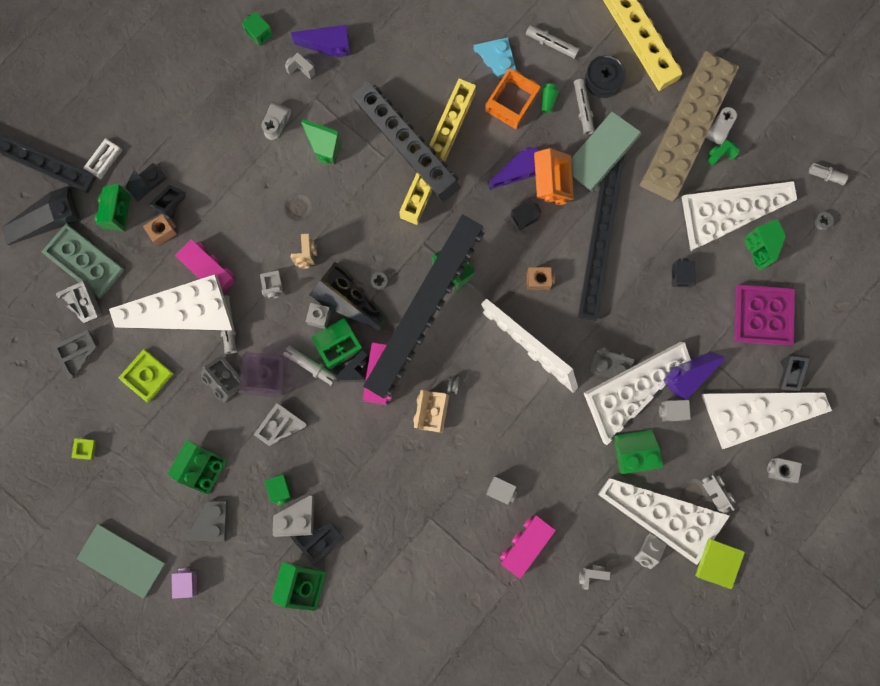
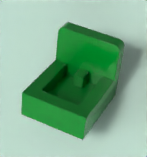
[707,139,740,166]

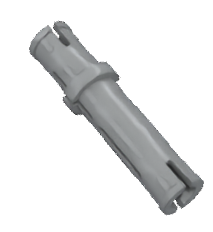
[525,24,580,59]
[574,79,595,135]
[221,295,237,354]
[283,345,337,386]

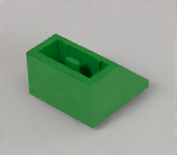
[744,219,786,271]
[311,318,363,370]
[167,439,227,495]

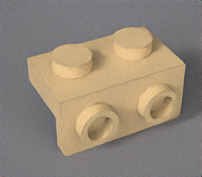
[291,234,317,269]
[413,390,449,433]

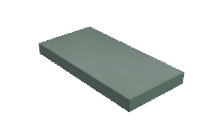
[571,112,641,192]
[41,223,125,299]
[77,524,166,599]

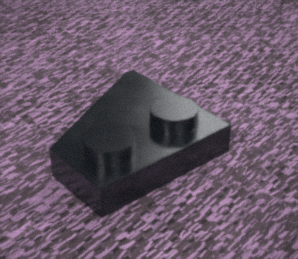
[290,523,345,566]

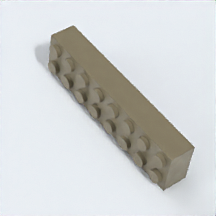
[639,51,739,202]

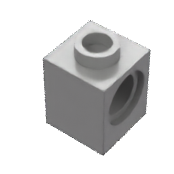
[306,303,332,329]
[659,400,691,422]
[767,458,802,483]
[486,477,517,505]

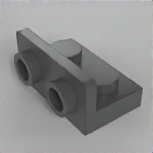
[589,347,635,379]
[201,355,246,403]

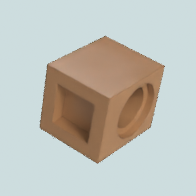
[143,214,177,246]
[527,267,555,290]

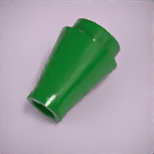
[541,84,559,113]

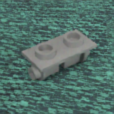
[702,472,736,514]

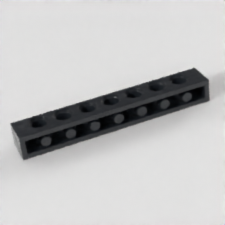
[351,81,461,203]

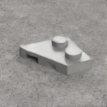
[254,403,307,446]
[272,496,314,537]

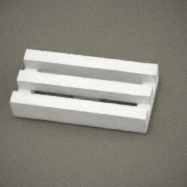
[84,138,122,180]

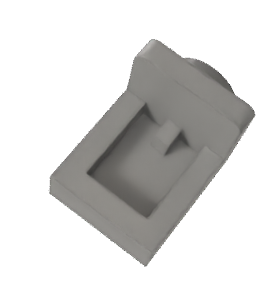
[285,52,316,79]
[260,270,284,299]
[634,533,667,569]
[579,565,610,590]

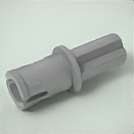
[809,163,848,185]

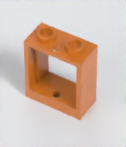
[485,68,541,129]
[534,148,574,205]

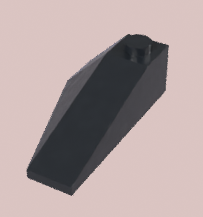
[2,186,81,245]
[309,262,387,330]

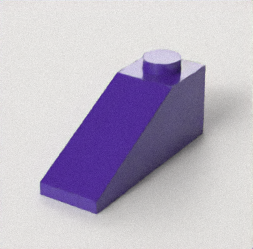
[291,25,350,57]
[489,147,539,190]
[663,352,725,400]

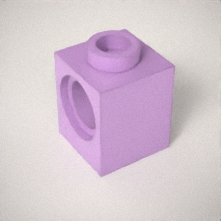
[172,568,197,599]

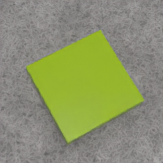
[118,349,174,403]
[695,538,745,589]

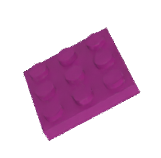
[734,285,795,346]

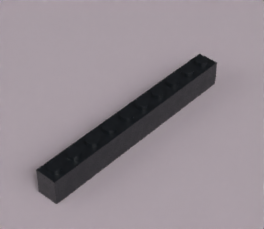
[363,214,485,399]

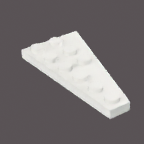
[682,181,797,251]
[109,275,234,330]
[482,299,578,393]
[584,342,691,445]
[701,393,832,449]
[598,478,729,565]

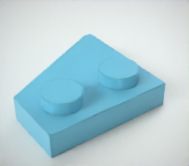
[473,37,516,78]

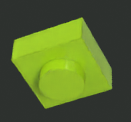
[71,438,96,460]

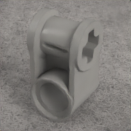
[261,102,291,140]
[705,107,737,146]

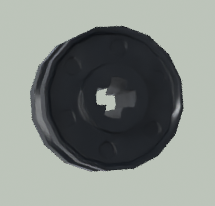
[585,55,626,98]

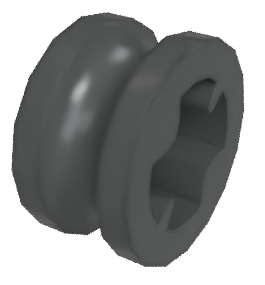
[814,212,834,231]
[371,272,388,290]
[447,376,459,394]

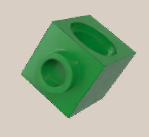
[241,12,273,46]
[264,475,293,506]

